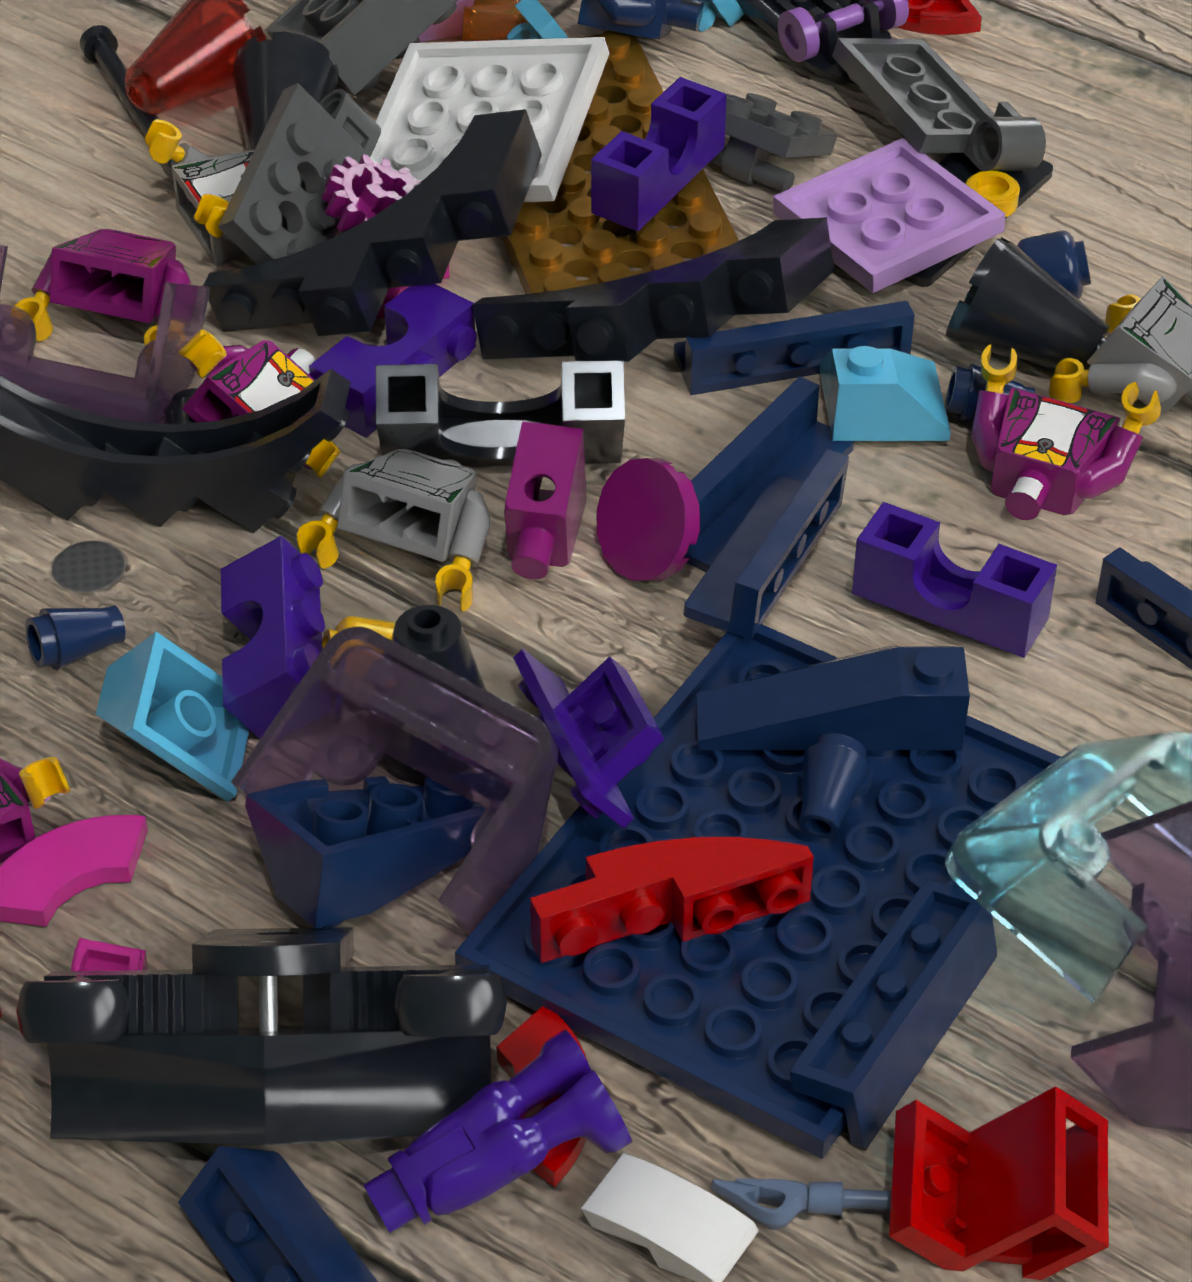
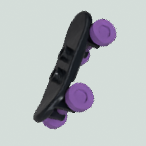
[736,0,909,84]

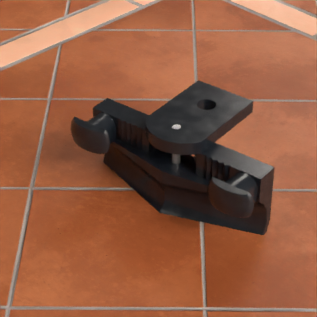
[16,927,507,1145]

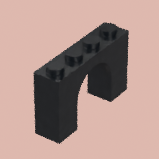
[376,360,625,466]

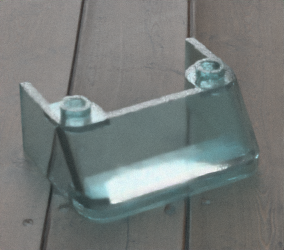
[946,732,1192,1003]

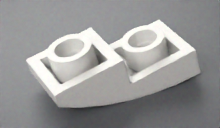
[581,1153,759,1282]

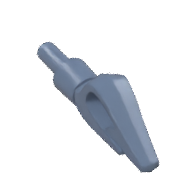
[711,1179,891,1230]

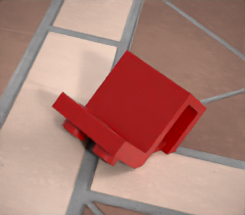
[889,1086,1109,1280]

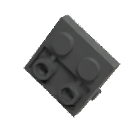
[710,93,838,192]

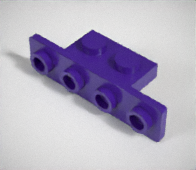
[513,648,665,828]

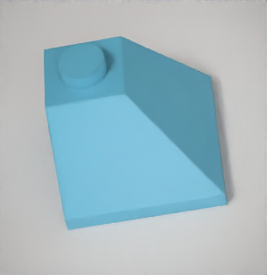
[819,346,951,441]
[95,631,249,802]

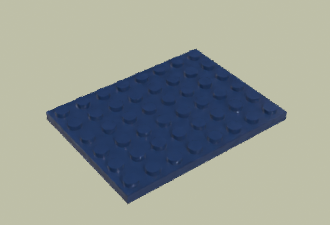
[455,624,1086,1159]

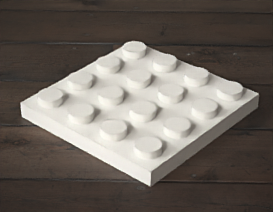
[370,37,610,202]

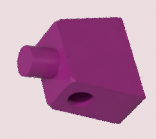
[504,421,587,579]

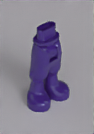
[363,1030,633,1233]

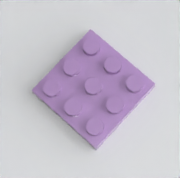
[773,138,1005,293]

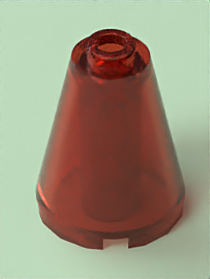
[125,0,266,115]

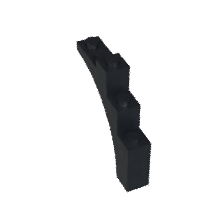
[202,109,542,336]
[472,217,834,362]
[0,369,351,533]

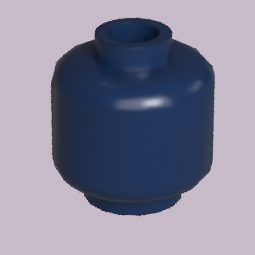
[1017,230,1091,299]

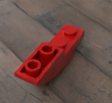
[530,837,814,963]

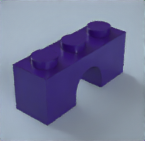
[591,77,727,231]
[309,284,477,438]
[852,502,1057,658]
[221,535,327,741]

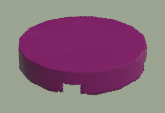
[596,458,700,581]

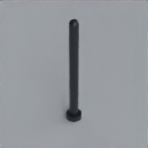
[80,25,173,179]

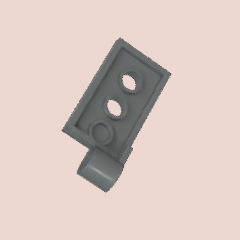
[832,38,1046,171]
[218,83,381,264]

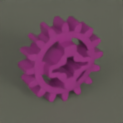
[321,155,422,231]

